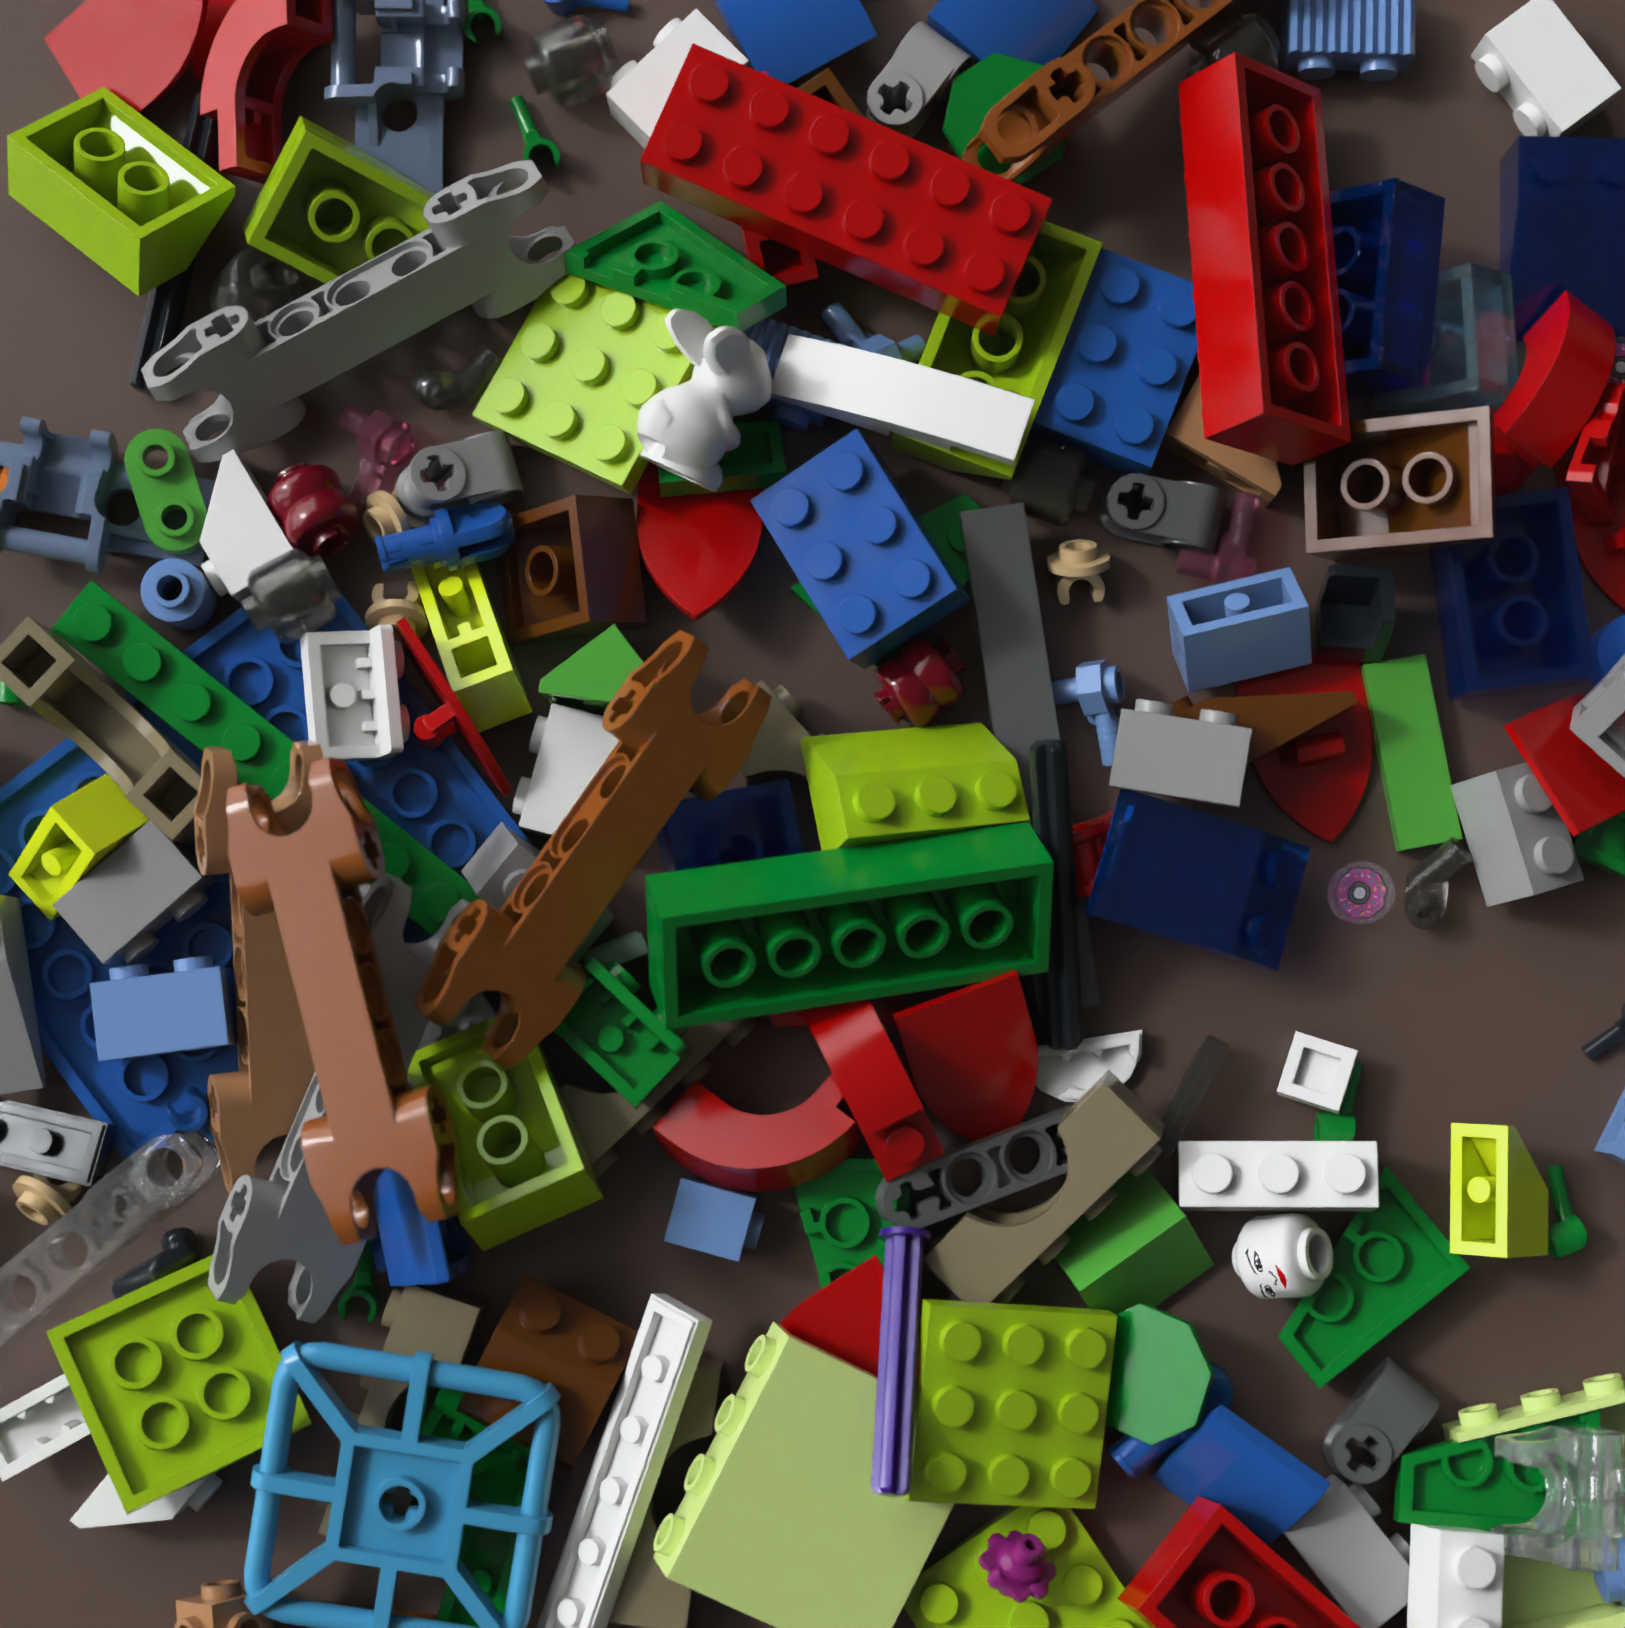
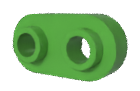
[124,429,207,555]

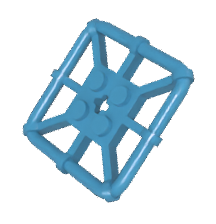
[243,1341,561,1628]

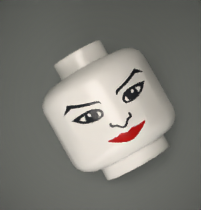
[1232,1213,1333,1299]

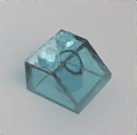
[1363,263,1518,415]

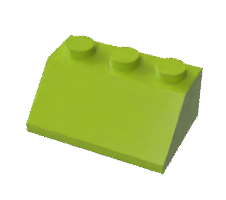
[7,87,236,297]
[800,722,1030,850]

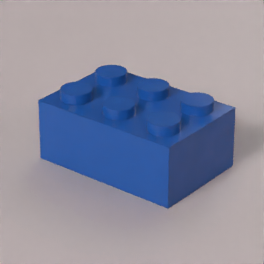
[1028,248,1198,476]
[750,428,971,670]

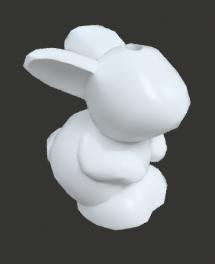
[636,308,772,492]

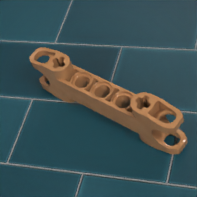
[193,740,324,1194]

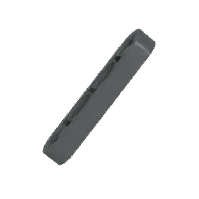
[875,1105,1072,1228]

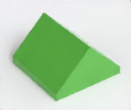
[538,624,644,715]
[1054,1168,1214,1314]

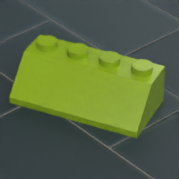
[891,221,1103,480]

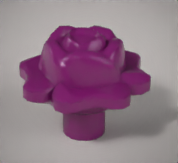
[979,1530,1057,1603]

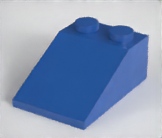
[371,1168,474,1286]

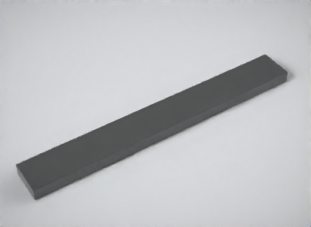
[959,502,1102,1015]

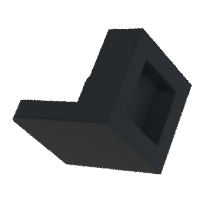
[1315,565,1396,663]

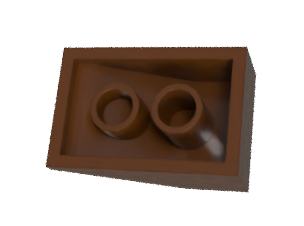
[1303,406,1497,561]

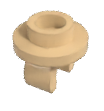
[363,489,429,542]
[1047,539,1110,605]
[365,581,429,646]
[12,1173,83,1225]

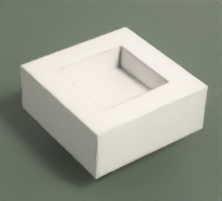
[1276,1031,1358,1115]

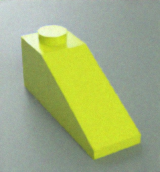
[411,562,533,732]

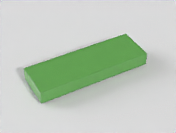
[1360,654,1463,852]

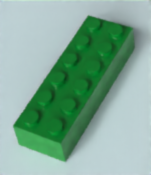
[645,821,1054,1030]

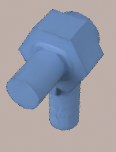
[821,302,926,363]
[1051,659,1125,766]

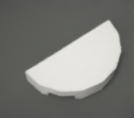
[1036,1030,1142,1102]

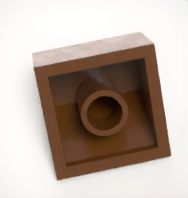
[499,495,647,645]
[456,1274,638,1471]

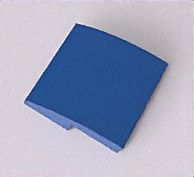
[713,0,877,84]
[927,0,1100,65]
[1150,1404,1331,1545]

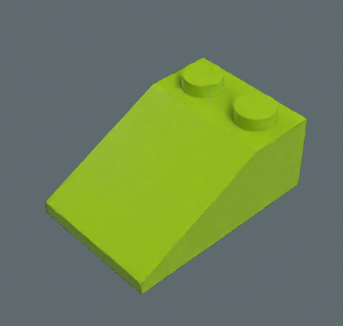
[243,115,435,284]
[408,1016,604,1251]

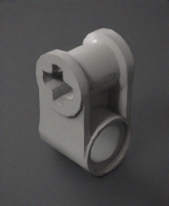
[866,21,972,139]
[395,430,525,519]

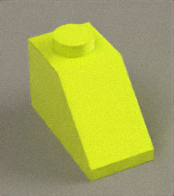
[8,773,150,921]
[1450,1123,1549,1258]

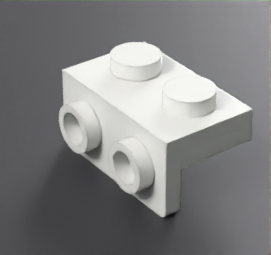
[300,624,410,762]

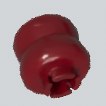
[266,462,359,558]
[872,635,967,727]

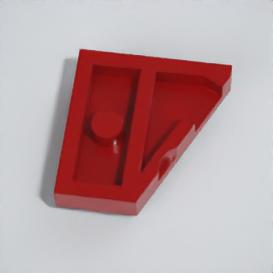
[1566,383,1625,525]

